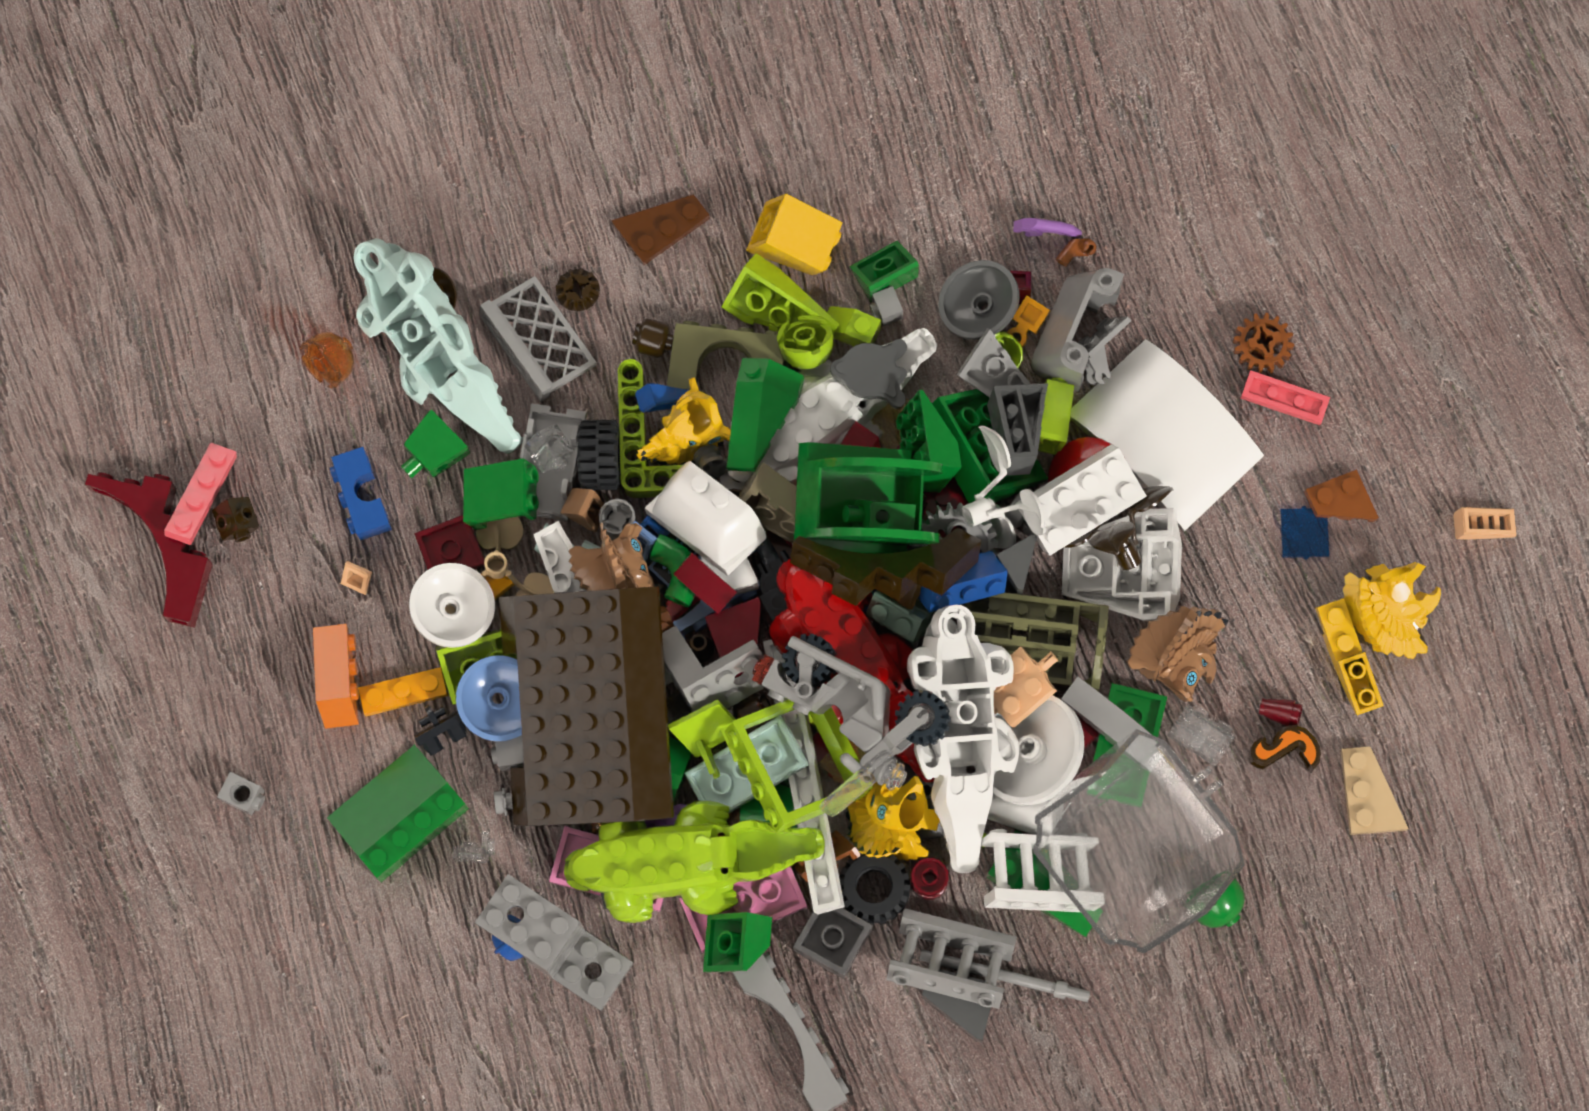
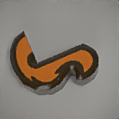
[1248,725,1321,773]

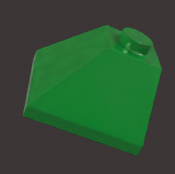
[703,912,772,973]

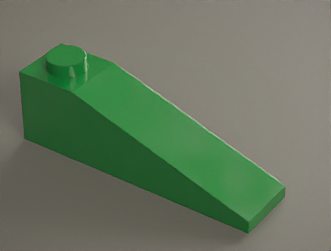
[727,358,804,472]
[987,829,1100,938]

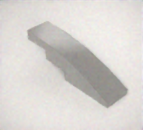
[1061,677,1168,772]

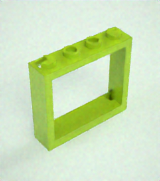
[724,687,873,833]

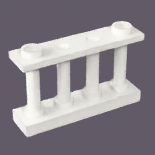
[981,829,1103,913]

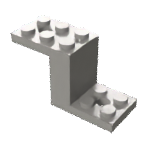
[662,626,767,712]
[475,874,634,1012]

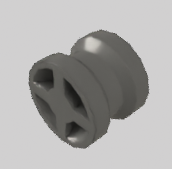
[693,444,727,479]

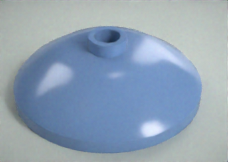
[456,656,522,741]

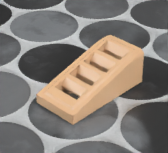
[1453,507,1516,540]

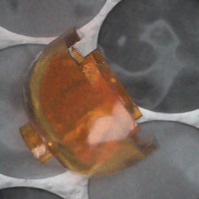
[300,332,354,388]

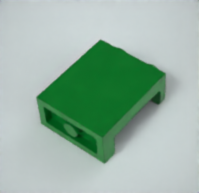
[463,458,539,530]

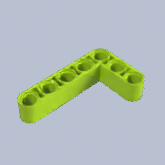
[618,359,683,498]

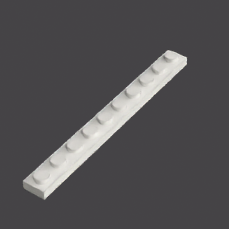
[763,640,845,914]

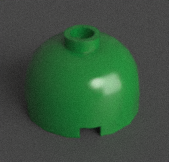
[1187,872,1245,928]

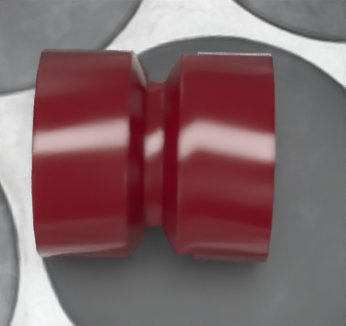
[911,858,949,900]

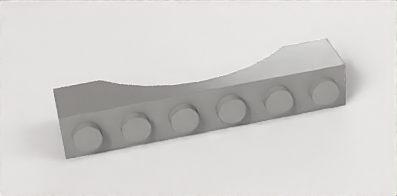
[732,952,849,1111]

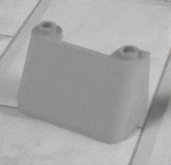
[1031,268,1124,392]

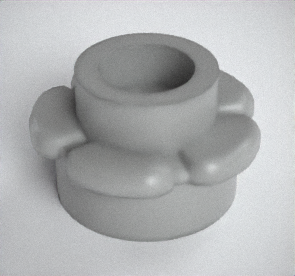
[493,788,513,816]

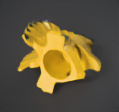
[636,377,731,466]
[844,763,940,861]

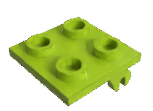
[668,699,739,779]

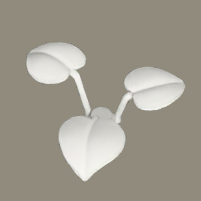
[962,426,1046,549]

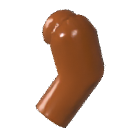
[1056,238,1097,267]

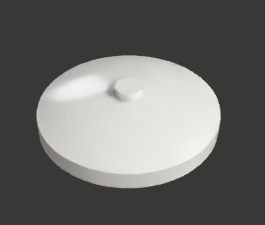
[993,695,1084,805]

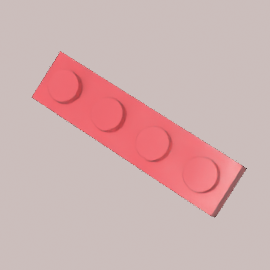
[164,443,237,545]

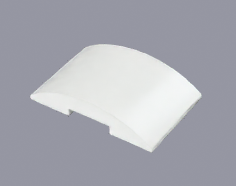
[1070,339,1264,532]

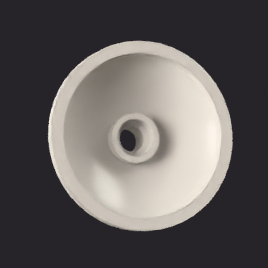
[409,563,495,648]

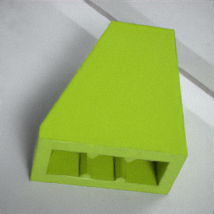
[1038,378,1074,455]

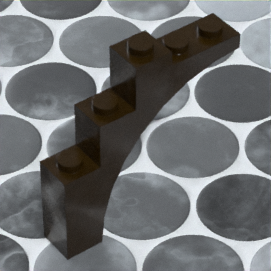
[790,528,982,606]

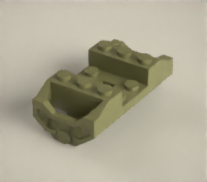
[965,593,1109,691]

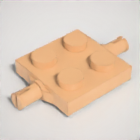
[994,646,1059,728]

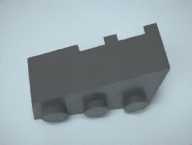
[987,383,1048,475]

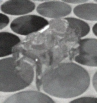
[1167,704,1236,767]

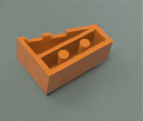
[313,624,359,729]

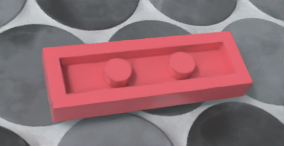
[1241,370,1330,425]

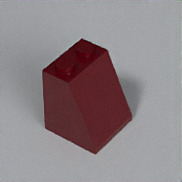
[705,597,762,678]

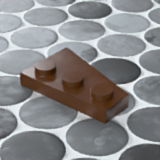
[611,194,710,265]

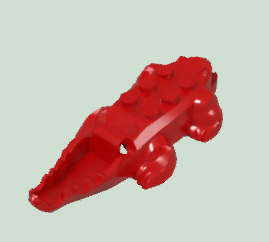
[769,559,935,783]

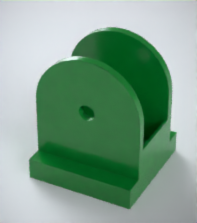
[794,442,943,553]

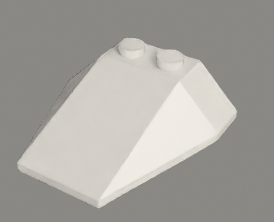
[1062,508,1182,621]

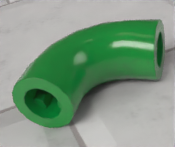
[650,534,696,608]

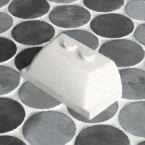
[645,461,766,576]

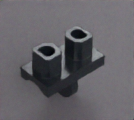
[414,705,467,756]

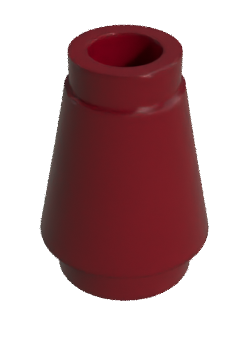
[1259,698,1303,726]

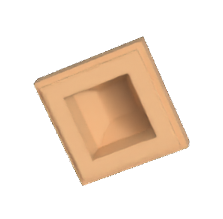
[340,561,372,595]

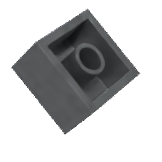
[793,908,872,979]

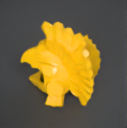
[1343,562,1441,659]

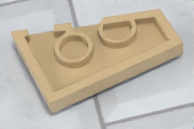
[1341,747,1408,835]

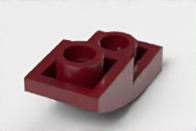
[673,553,737,614]

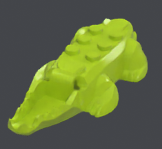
[564,801,825,923]

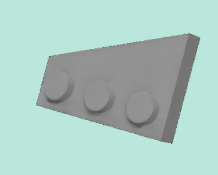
[956,328,1030,398]

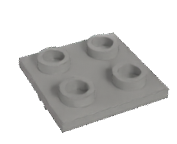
[1078,316,1132,385]

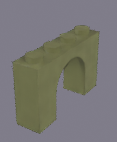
[667,321,784,390]

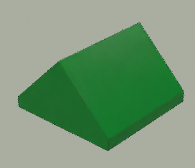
[849,240,919,303]

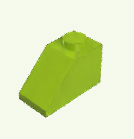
[827,306,881,347]

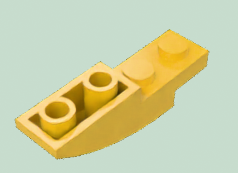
[1315,598,1384,715]

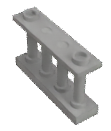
[886,908,1017,1009]

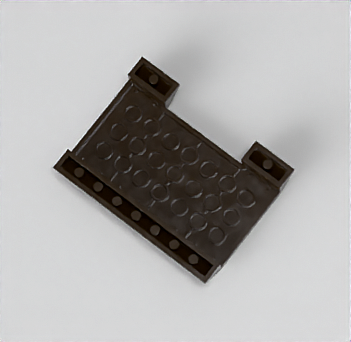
[499,586,674,826]

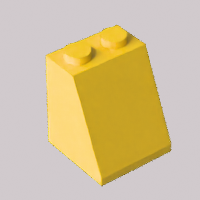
[746,193,843,276]

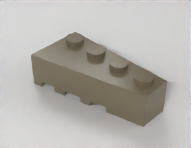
[738,462,797,544]

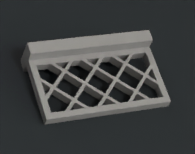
[479,276,597,402]

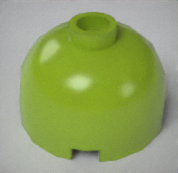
[777,315,834,369]

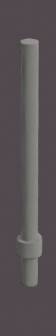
[919,949,1090,1003]

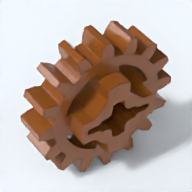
[1233,313,1294,374]

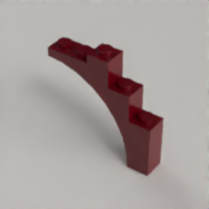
[85,472,213,628]

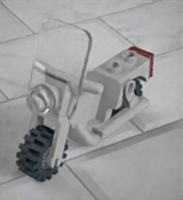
[752,634,951,817]

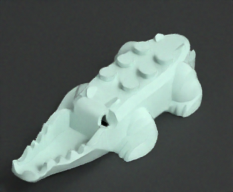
[354,238,523,454]

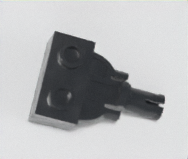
[756,529,790,621]

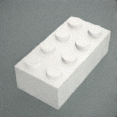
[1015,444,1146,555]

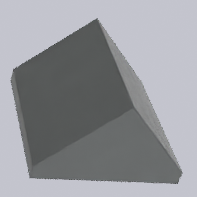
[997,535,1037,595]

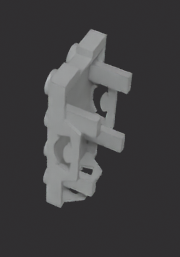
[520,403,587,521]

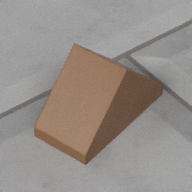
[560,488,604,533]

